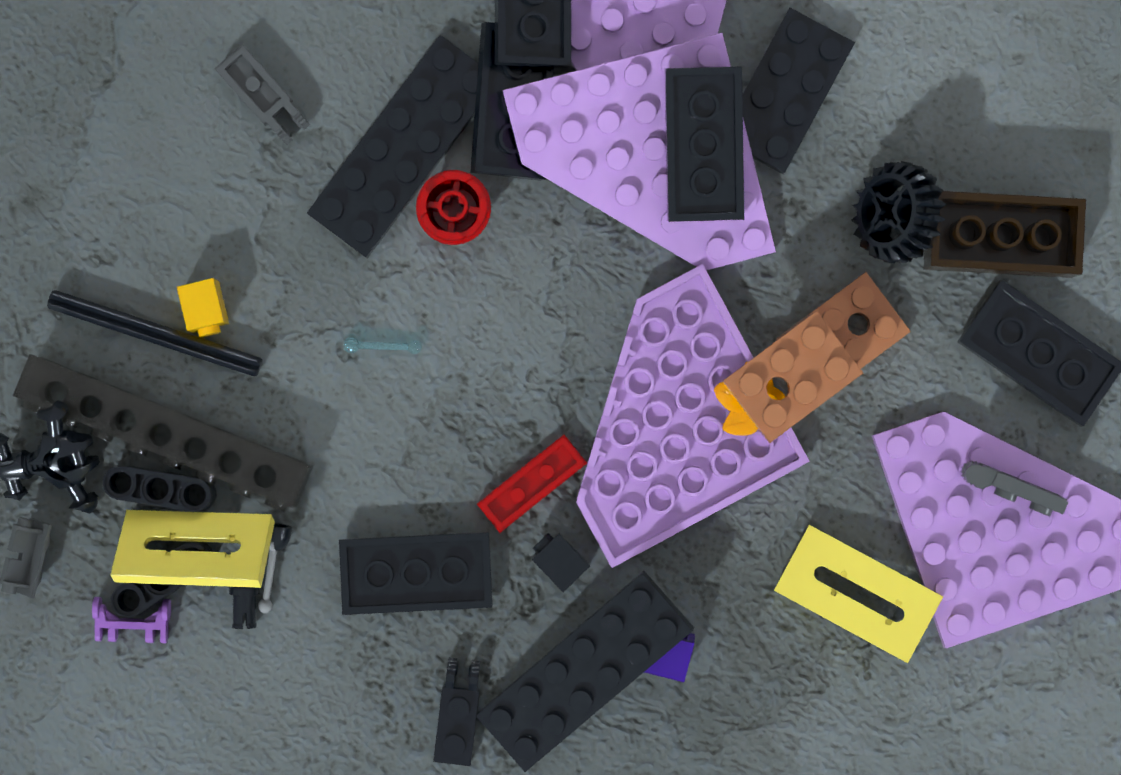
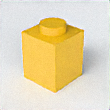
[177,278,229,337]

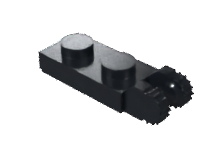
[433,657,480,766]

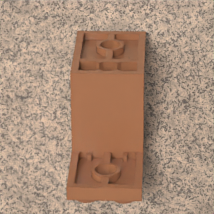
[723,272,911,443]

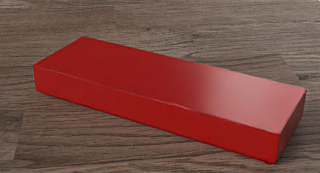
[477,435,587,533]

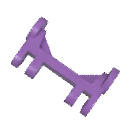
[92,597,171,643]

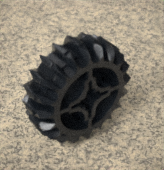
[851,161,947,264]

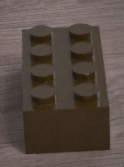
[923,191,1086,278]

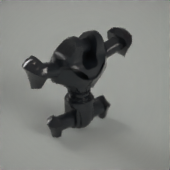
[0,400,100,514]

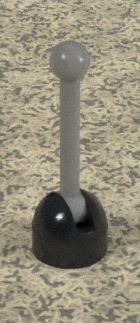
[258,523,292,613]

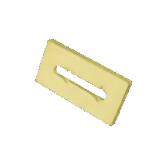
[110,510,275,588]
[774,525,943,663]

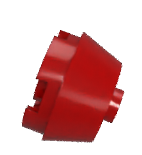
[416,170,491,245]

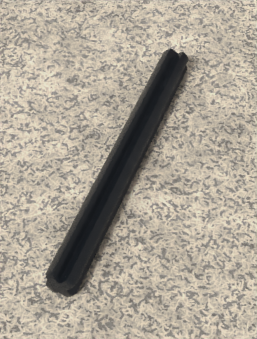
[47,290,262,376]

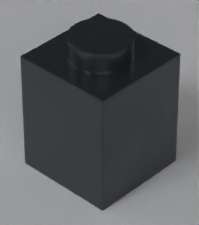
[532,533,590,592]

